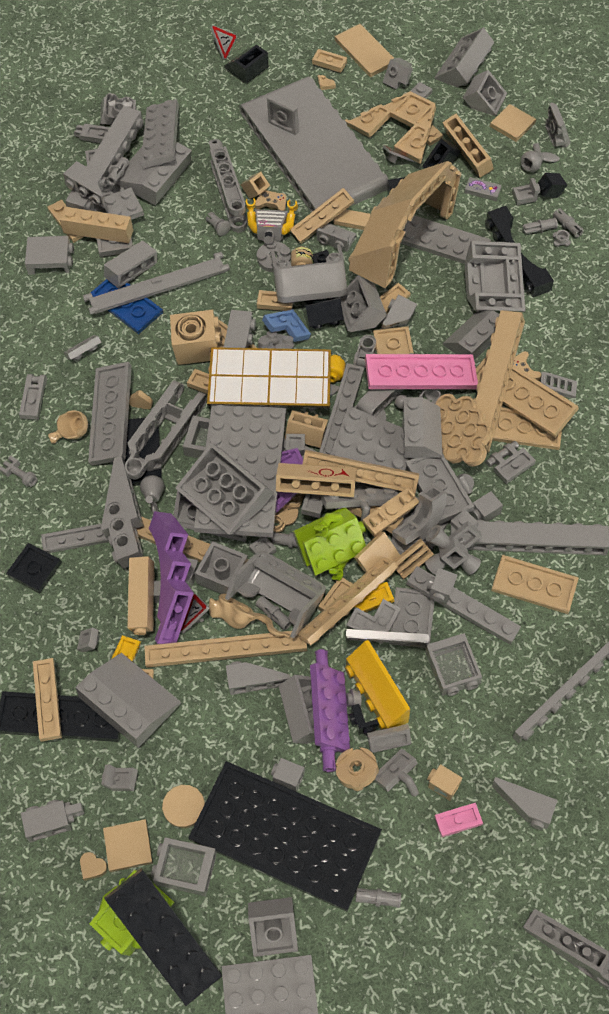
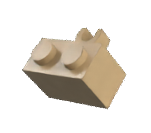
[285,410,328,448]

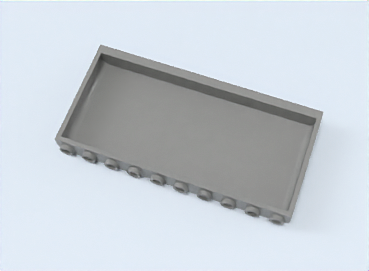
[239,76,388,213]

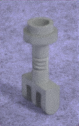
[0,456,37,487]

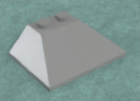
[465,241,525,312]

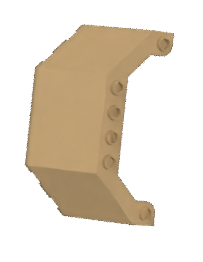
[349,161,461,288]

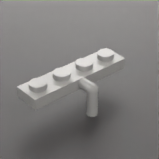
[321,488,399,526]

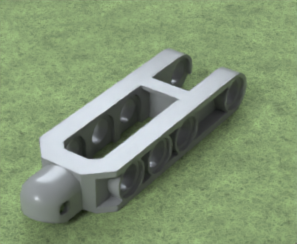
[209,139,247,233]
[125,380,207,480]

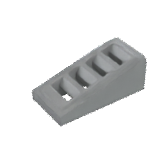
[540,372,577,398]

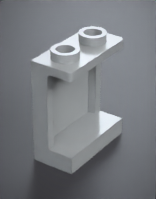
[25,236,74,275]

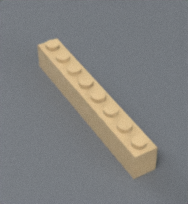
[473,310,525,453]

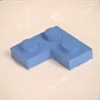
[262,309,311,342]

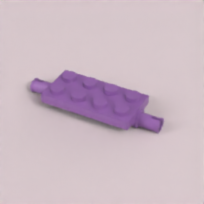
[310,649,350,772]

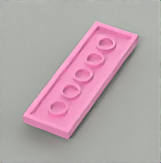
[365,354,478,389]

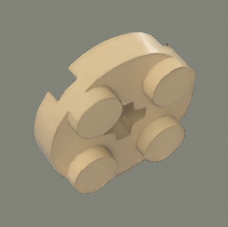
[336,747,379,791]

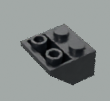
[224,45,269,83]

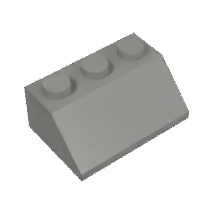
[339,275,387,332]
[443,310,499,360]
[403,397,443,458]
[278,675,315,744]

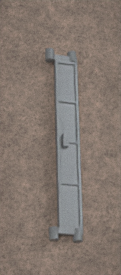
[83,252,230,315]

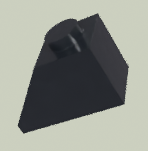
[422,138,461,168]

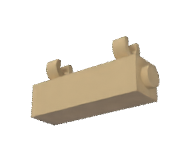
[127,556,155,635]

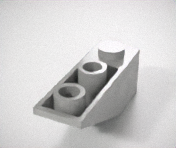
[63,161,106,208]

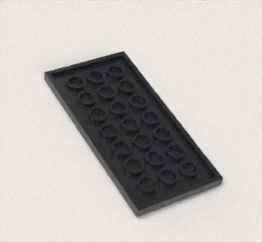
[188,761,382,912]

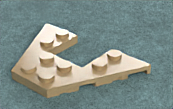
[345,91,436,164]

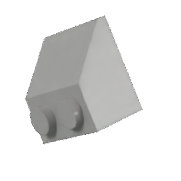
[463,70,507,116]
[195,541,248,594]
[248,897,298,957]

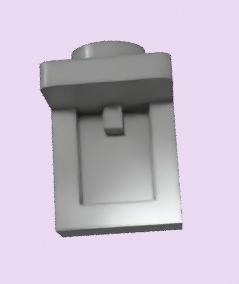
[512,178,540,205]
[101,764,138,791]

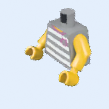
[245,198,298,244]

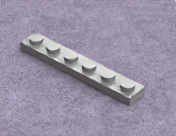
[406,566,521,645]

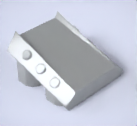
[100,93,136,125]
[545,102,571,148]

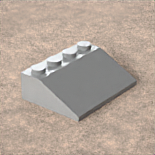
[116,142,192,205]
[175,442,274,535]
[75,653,181,748]

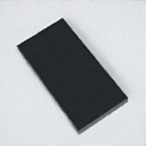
[124,418,162,486]

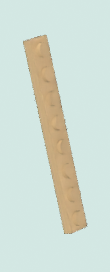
[144,631,307,668]

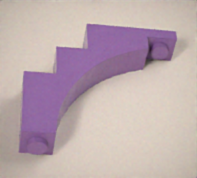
[149,511,194,644]

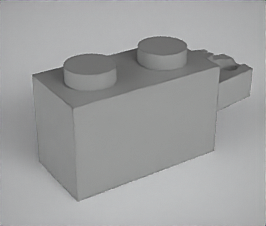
[21,800,84,843]

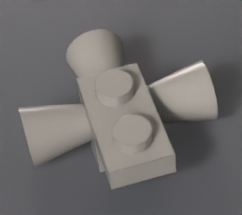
[425,521,482,575]

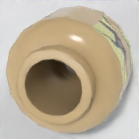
[291,246,313,266]

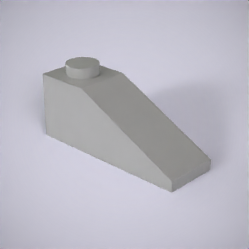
[226,661,290,695]
[492,777,557,830]

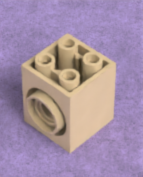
[170,310,223,365]

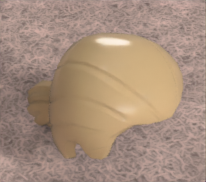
[48,410,88,444]

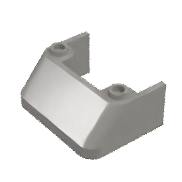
[271,244,347,303]
[225,551,326,638]

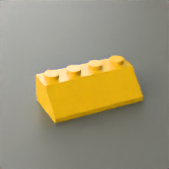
[345,640,410,730]

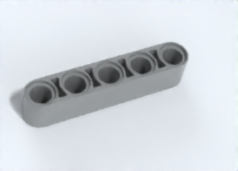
[356,353,413,417]

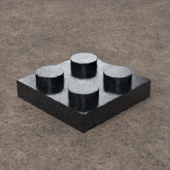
[6,543,62,594]

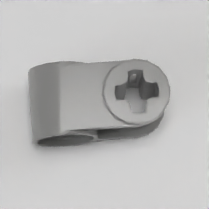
[353,335,376,368]

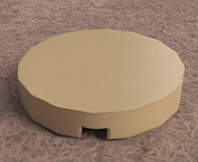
[162,785,205,828]

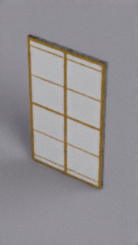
[206,347,332,408]

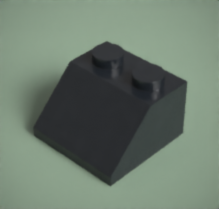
[300,297,344,329]

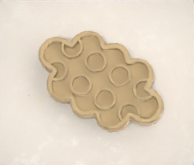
[435,394,492,467]

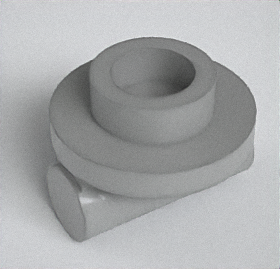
[457,473,474,494]

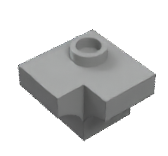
[383,58,413,89]

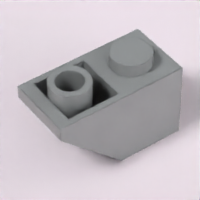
[380,294,417,330]

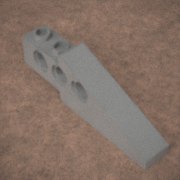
[101,456,144,568]
[523,909,609,991]

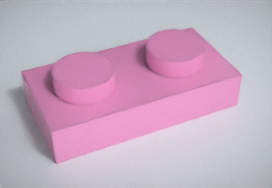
[434,803,483,838]

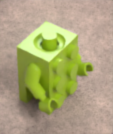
[293,508,366,580]
[89,870,175,956]

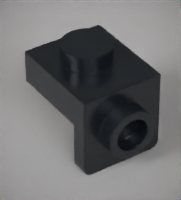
[348,704,379,736]

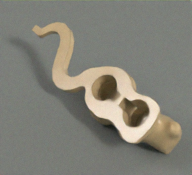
[209,594,290,638]

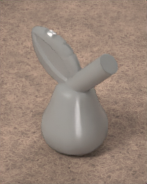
[520,143,560,173]
[140,475,165,514]

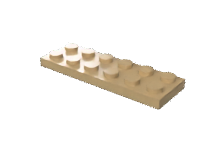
[476,357,579,437]

